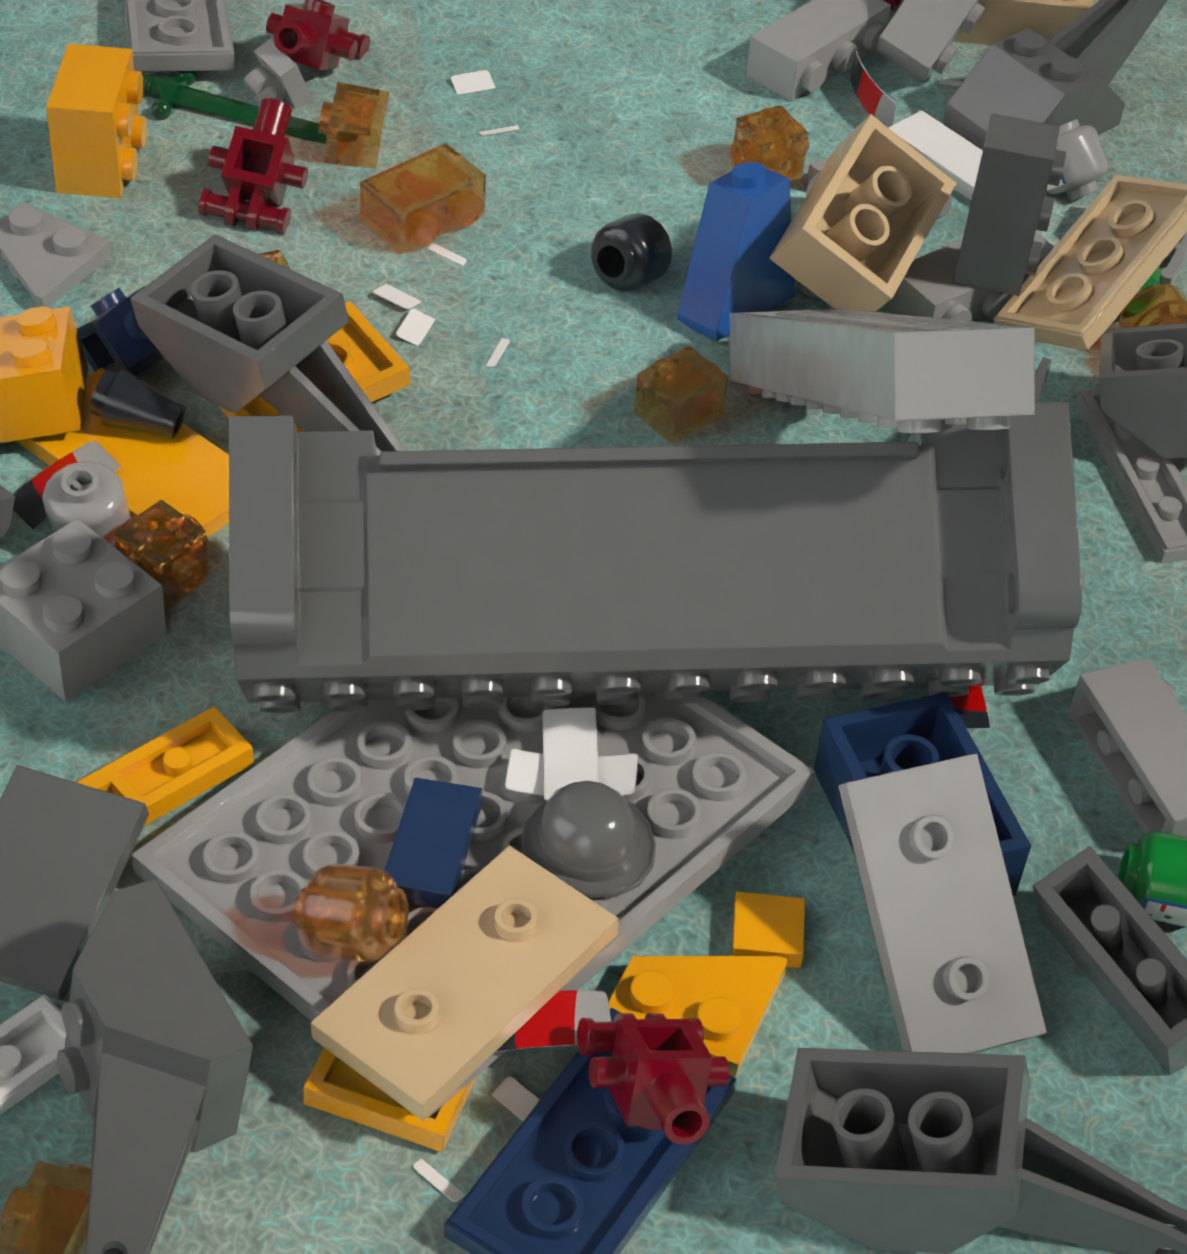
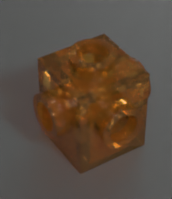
[730,105,809,185]
[114,499,209,612]

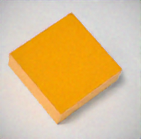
[731,891,805,968]

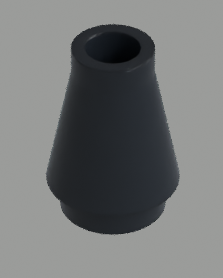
[90,369,186,439]

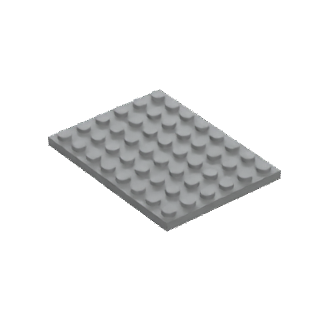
[131,693,815,1118]

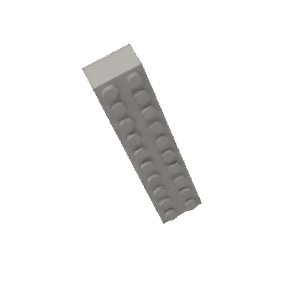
[730,309,1035,433]

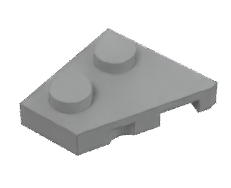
[0,202,112,308]

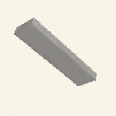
[1075,389,1187,563]

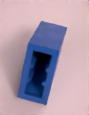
[677,162,795,341]

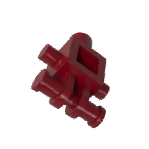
[266,0,370,70]
[198,98,308,235]
[577,1013,729,1144]

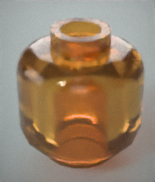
[294,864,409,963]

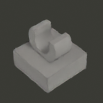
[244,39,313,109]

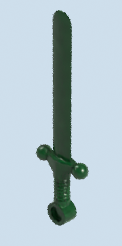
[143,71,358,147]

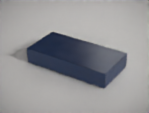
[380,777,483,908]

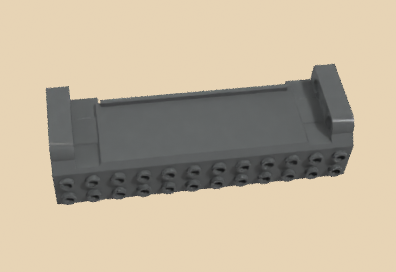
[229,402,1082,713]

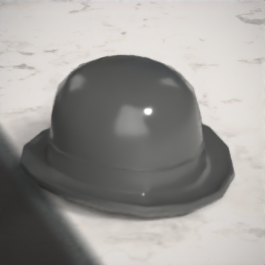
[521,781,656,898]

